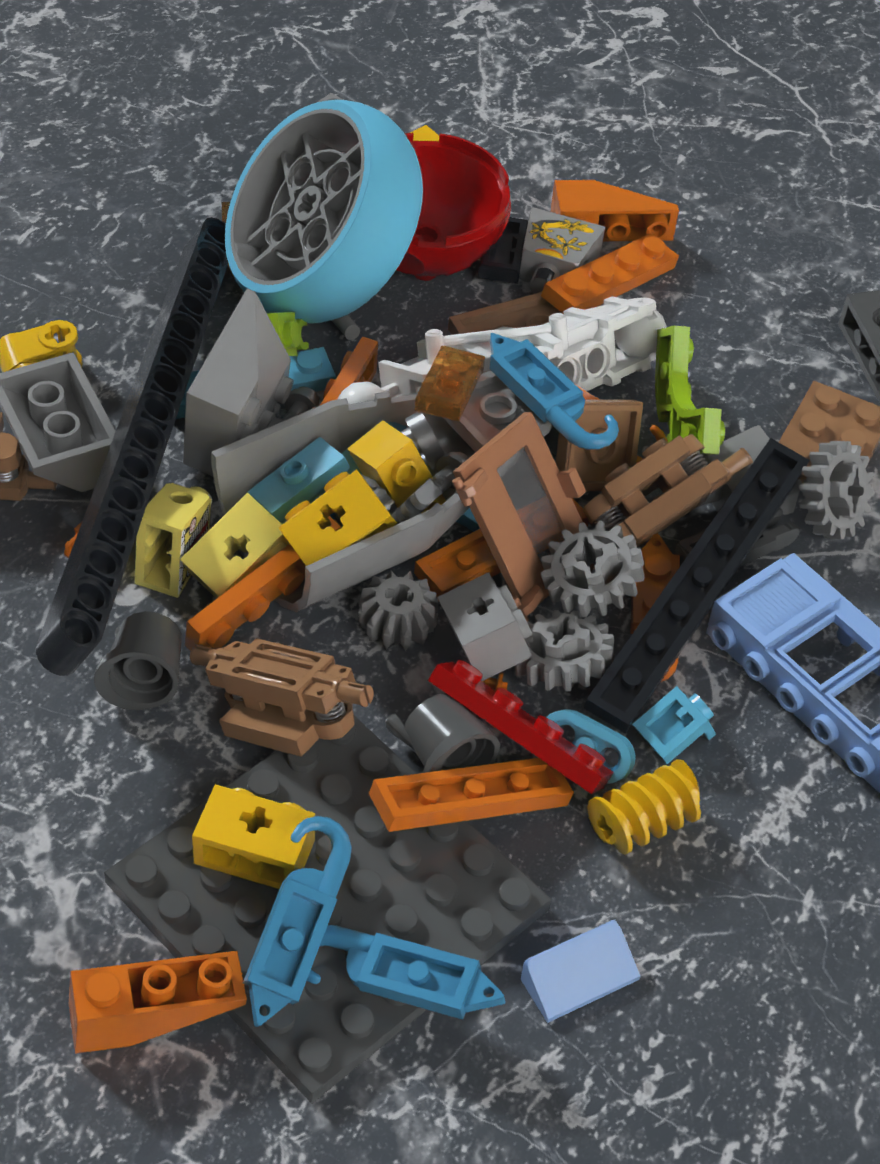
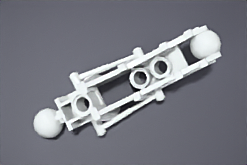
[337,296,667,404]

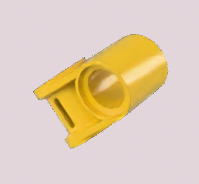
[0,320,83,372]

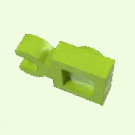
[267,312,309,356]

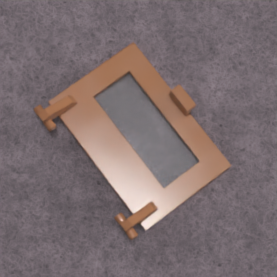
[452,412,586,622]

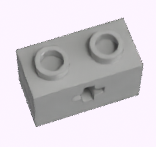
[437,572,532,681]

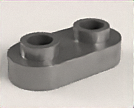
[401,410,445,476]

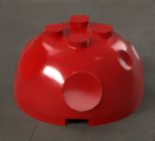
[396,133,511,281]

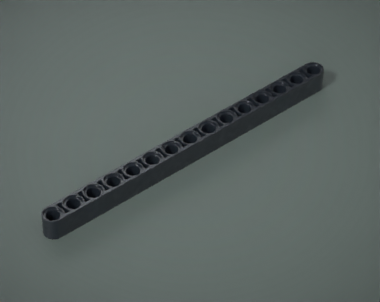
[36,217,228,676]

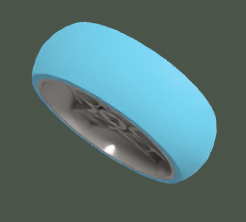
[225,100,423,323]

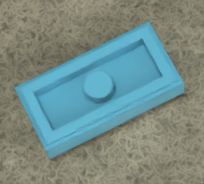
[247,437,350,522]

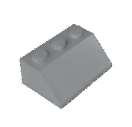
[0,352,116,492]

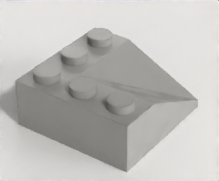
[183,288,294,477]

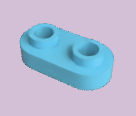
[546,709,636,784]

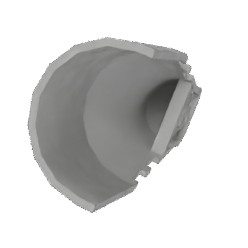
[211,370,552,613]

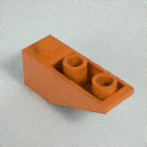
[550,180,679,242]
[68,951,247,1054]

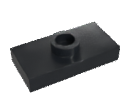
[478,217,528,284]

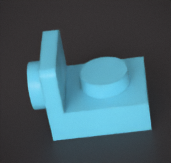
[632,686,716,764]

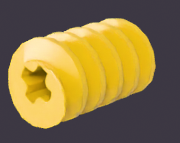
[587,759,701,855]

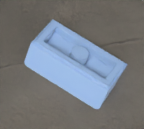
[521,920,640,1023]

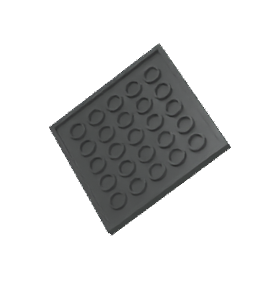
[104,716,551,1104]

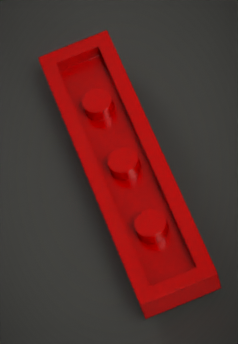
[427,660,614,794]

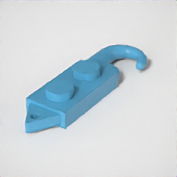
[489,333,619,450]
[243,816,352,1027]
[307,925,506,1020]

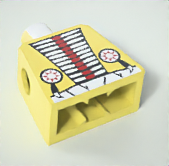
[135,483,212,598]

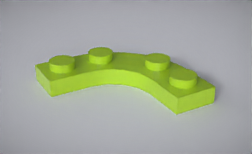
[655,325,725,456]

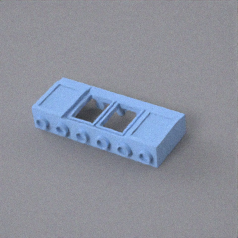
[706,553,880,793]

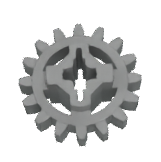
[799,441,875,539]
[541,521,645,617]
[515,610,614,691]

